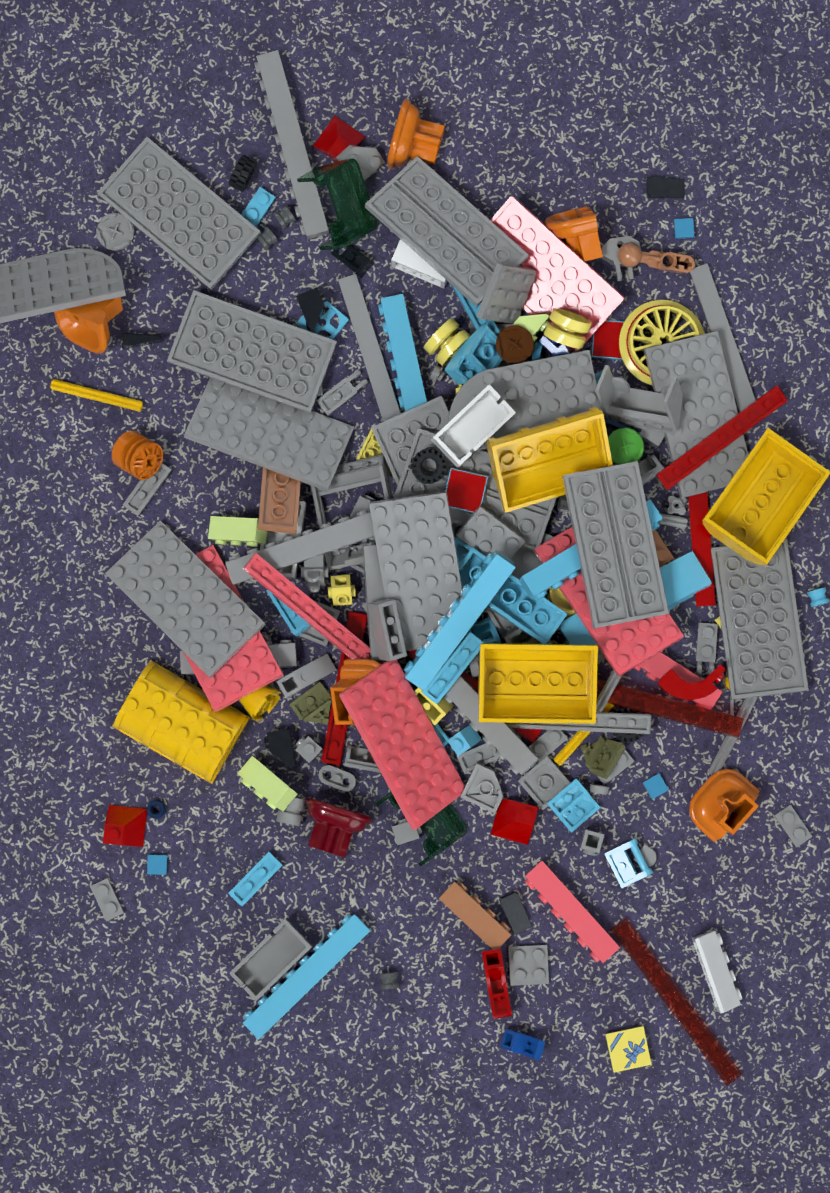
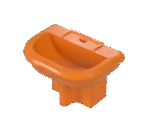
[387,99,445,169]
[545,206,603,262]
[54,297,123,354]
[330,659,381,726]
[689,769,760,842]

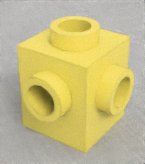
[328,574,356,606]

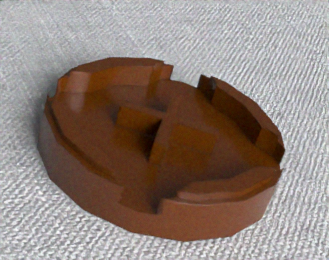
[496,325,534,364]

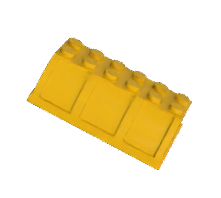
[486,407,613,513]
[702,428,830,566]
[478,643,598,724]
[112,660,250,784]

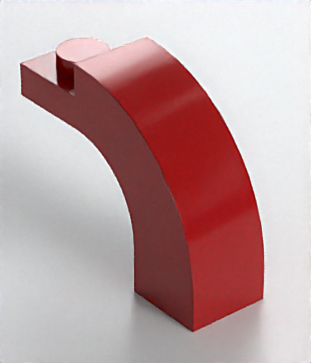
[656,664,726,701]
[481,948,512,1019]

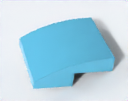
[547,779,601,833]

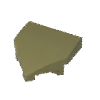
[288,681,332,725]
[580,736,626,779]

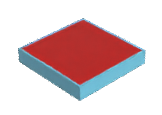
[591,320,624,360]
[445,468,488,513]

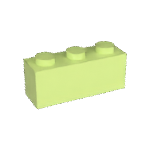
[208,516,267,547]
[237,756,297,812]

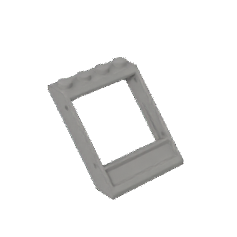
[311,455,393,571]

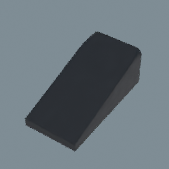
[646,177,684,198]
[331,239,373,278]
[122,333,162,350]
[499,892,532,935]

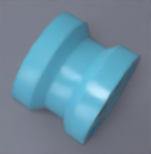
[807,587,829,607]

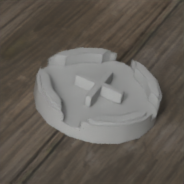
[96,213,134,251]

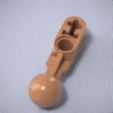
[618,243,695,274]

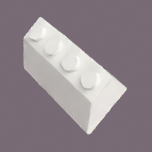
[692,930,742,1014]

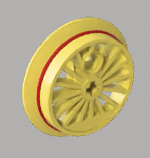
[619,300,705,386]

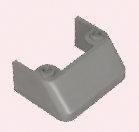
[595,365,683,434]

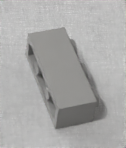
[368,599,407,661]

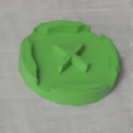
[608,428,644,465]

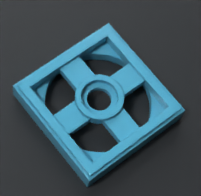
[296,301,349,340]

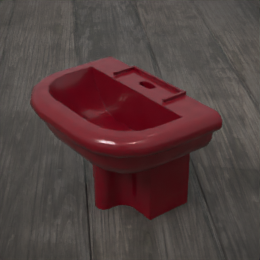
[306,798,373,858]

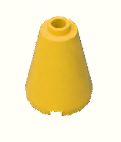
[239,685,281,722]

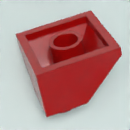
[313,116,365,165]
[490,798,538,845]
[103,805,147,847]

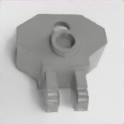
[601,236,641,281]
[301,554,329,593]

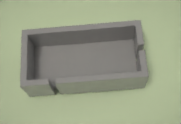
[229,919,313,1001]

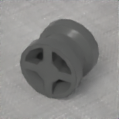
[273,205,296,229]
[256,227,278,251]
[379,972,399,990]

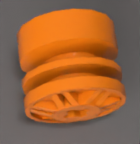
[112,431,163,480]

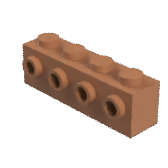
[439,881,511,950]

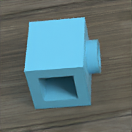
[447,725,482,756]

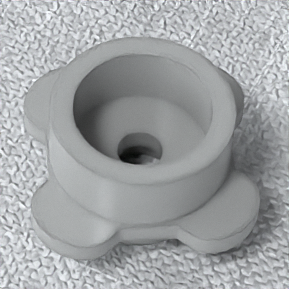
[667,496,687,515]

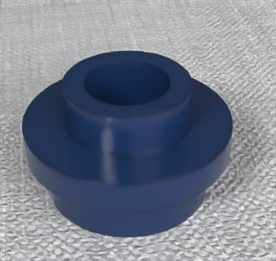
[147,800,166,819]

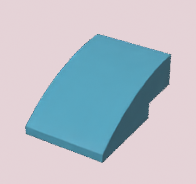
[445,324,502,386]

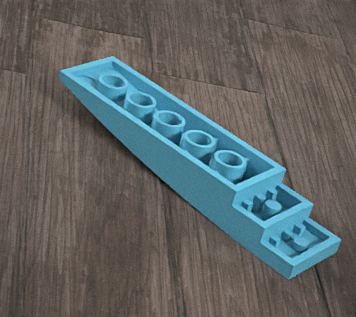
[454,537,567,644]
[559,551,712,645]

